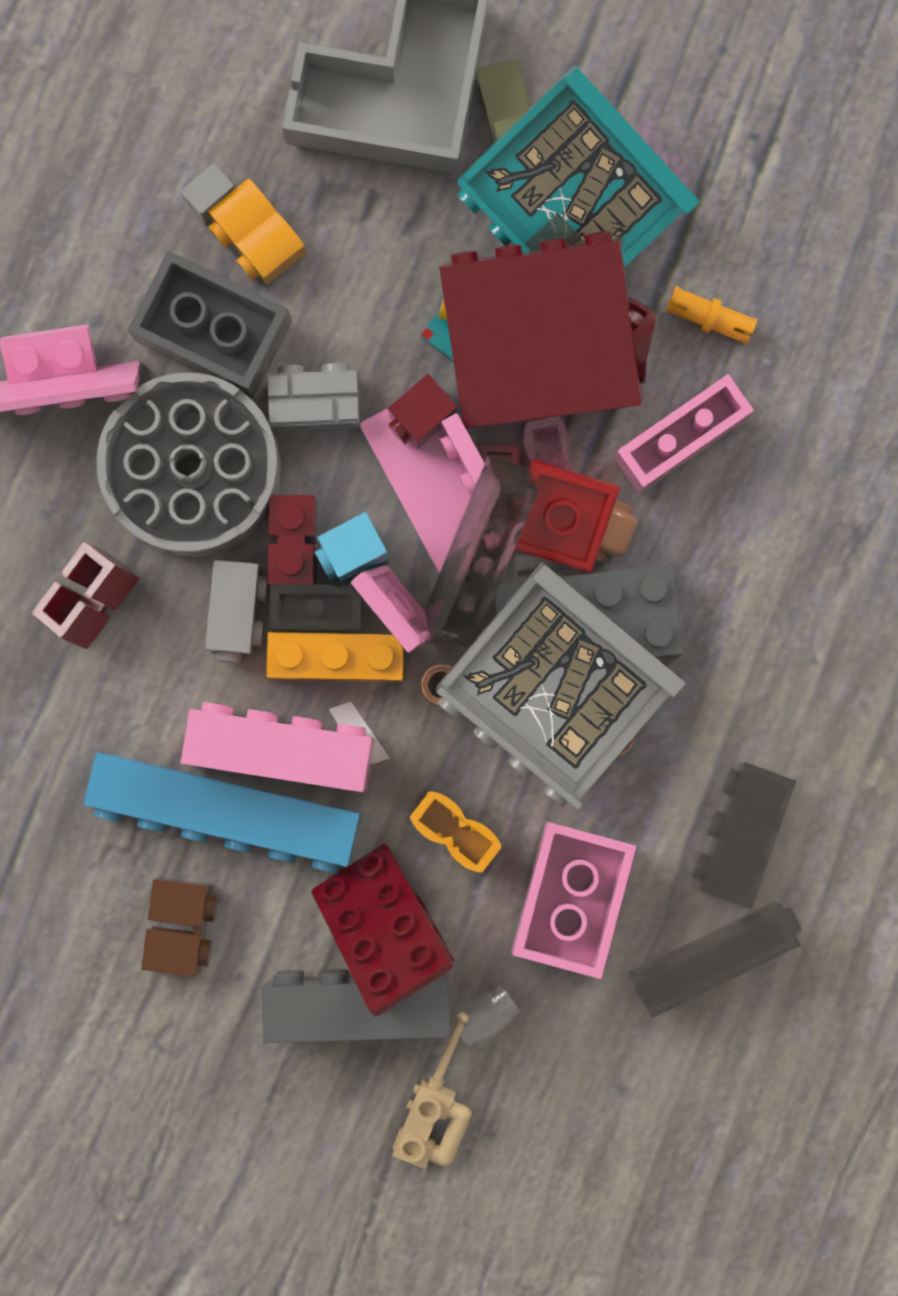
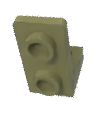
[477,60,530,143]

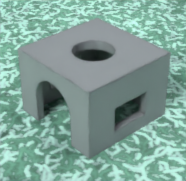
[180,163,235,226]

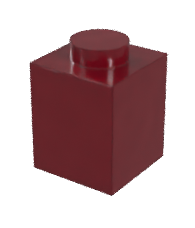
[388,374,458,449]

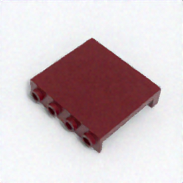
[439,231,645,428]

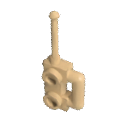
[392,1012,471,1169]

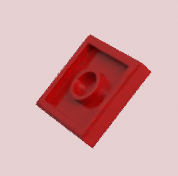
[504,459,620,573]

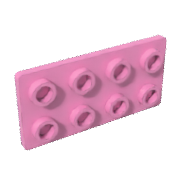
[0,324,142,415]
[360,408,512,578]

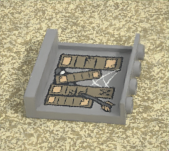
[436,562,686,810]

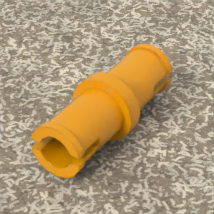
[665,286,757,345]

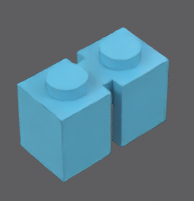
[315,512,390,586]

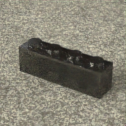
[424,456,539,647]

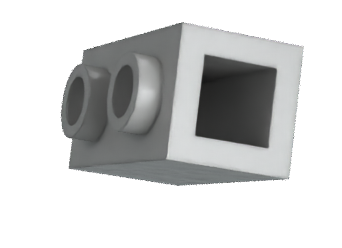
[205,560,269,663]

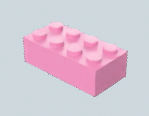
[180,702,375,792]

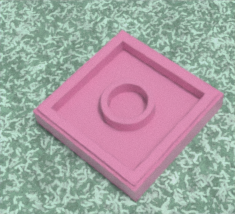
[350,565,441,653]

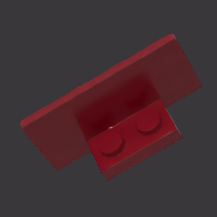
[311,844,455,1017]

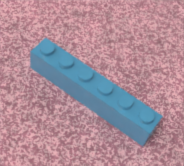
[83,752,362,873]

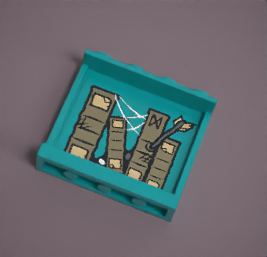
[457,65,700,267]

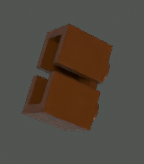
[141,877,218,977]

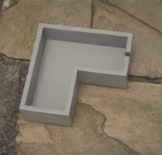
[282,0,489,175]

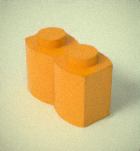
[208,178,307,286]
[410,791,502,873]

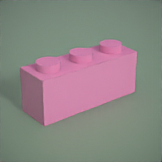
[614,374,754,494]

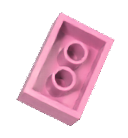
[511,821,636,979]

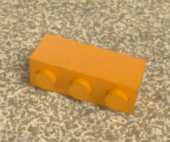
[267,632,404,683]

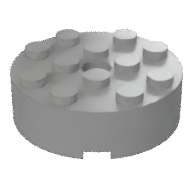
[96,372,281,557]

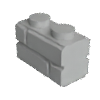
[267,363,360,433]

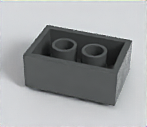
[128,251,292,398]

